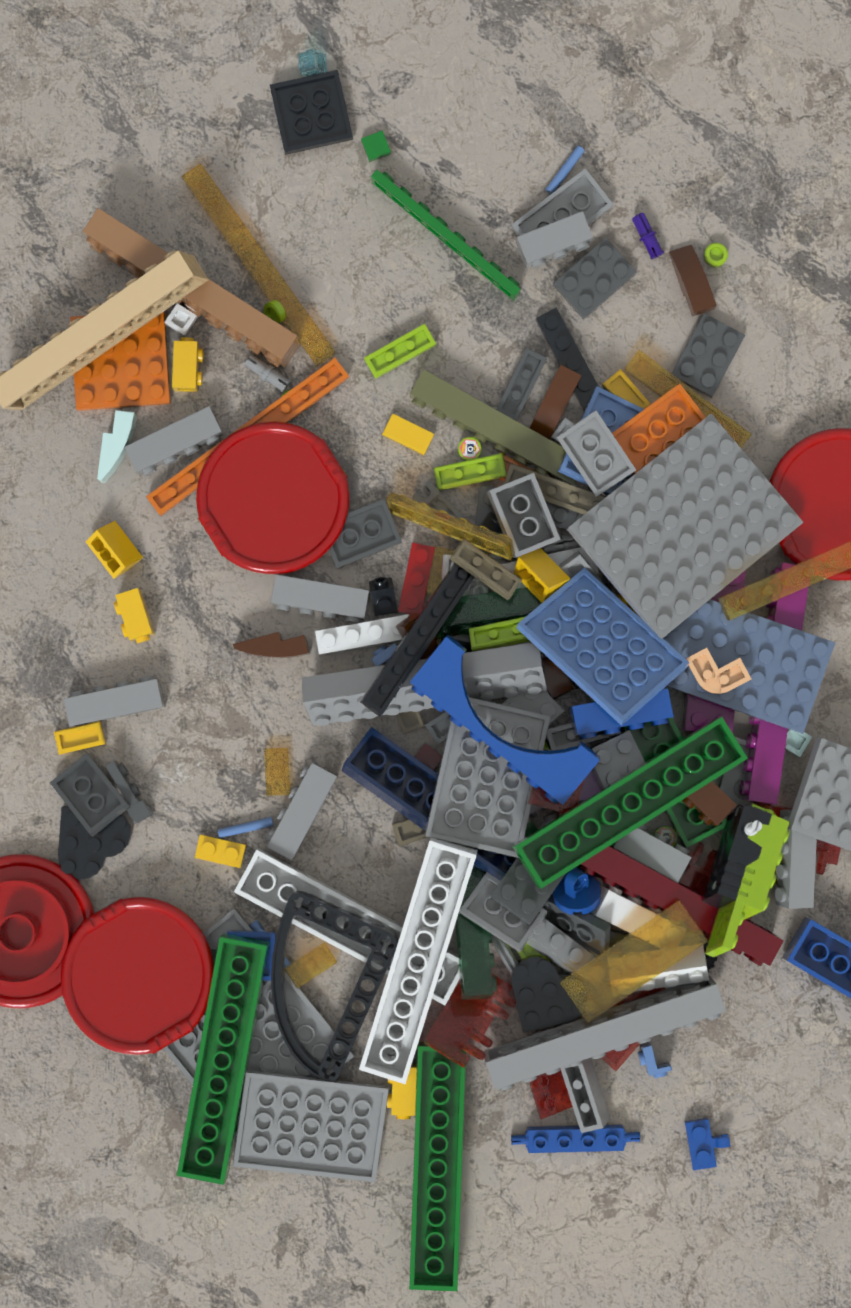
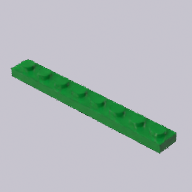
[371,170,521,301]

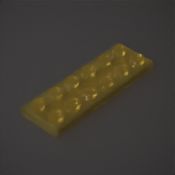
[560,900,708,1023]

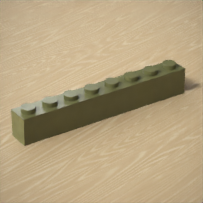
[410,369,577,485]

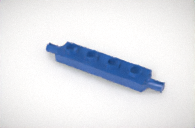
[511,1125,640,1153]

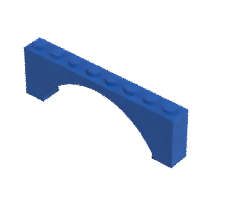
[410,635,600,805]

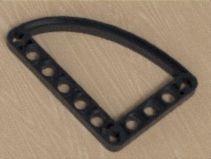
[271,891,398,1082]

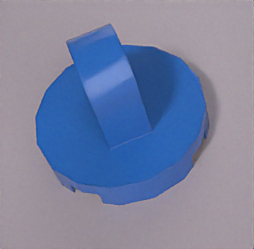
[553,867,601,915]

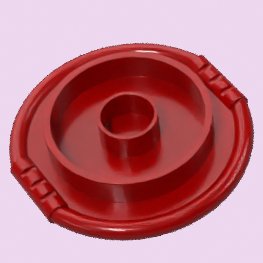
[196,422,350,574]
[769,428,851,581]
[0,854,95,1009]
[61,897,214,1055]

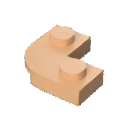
[686,648,751,694]

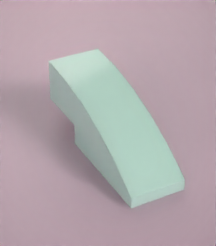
[97,410,137,483]

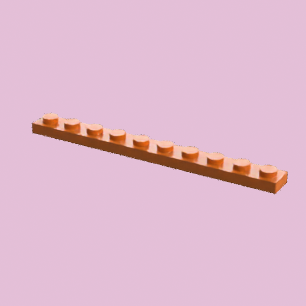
[146,358,349,516]

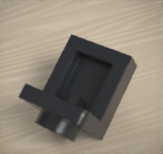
[369,577,398,616]

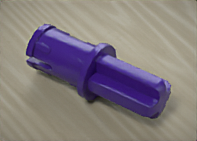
[632,213,664,260]

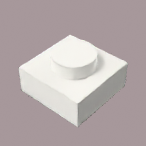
[164,303,198,337]

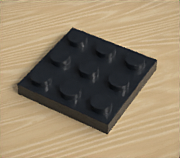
[270,70,353,155]

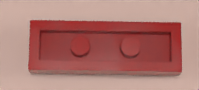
[398,542,435,615]

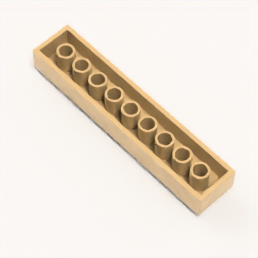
[0,250,209,410]

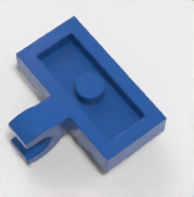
[684,1118,731,1171]

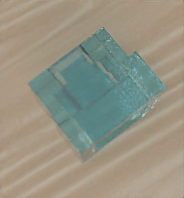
[298,49,327,76]

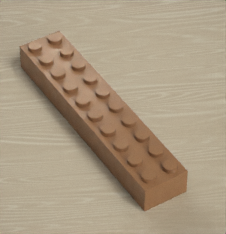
[82,208,300,368]

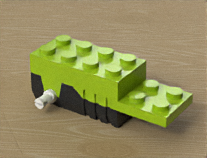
[702,804,790,957]

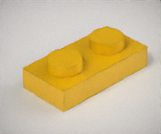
[194,834,246,868]

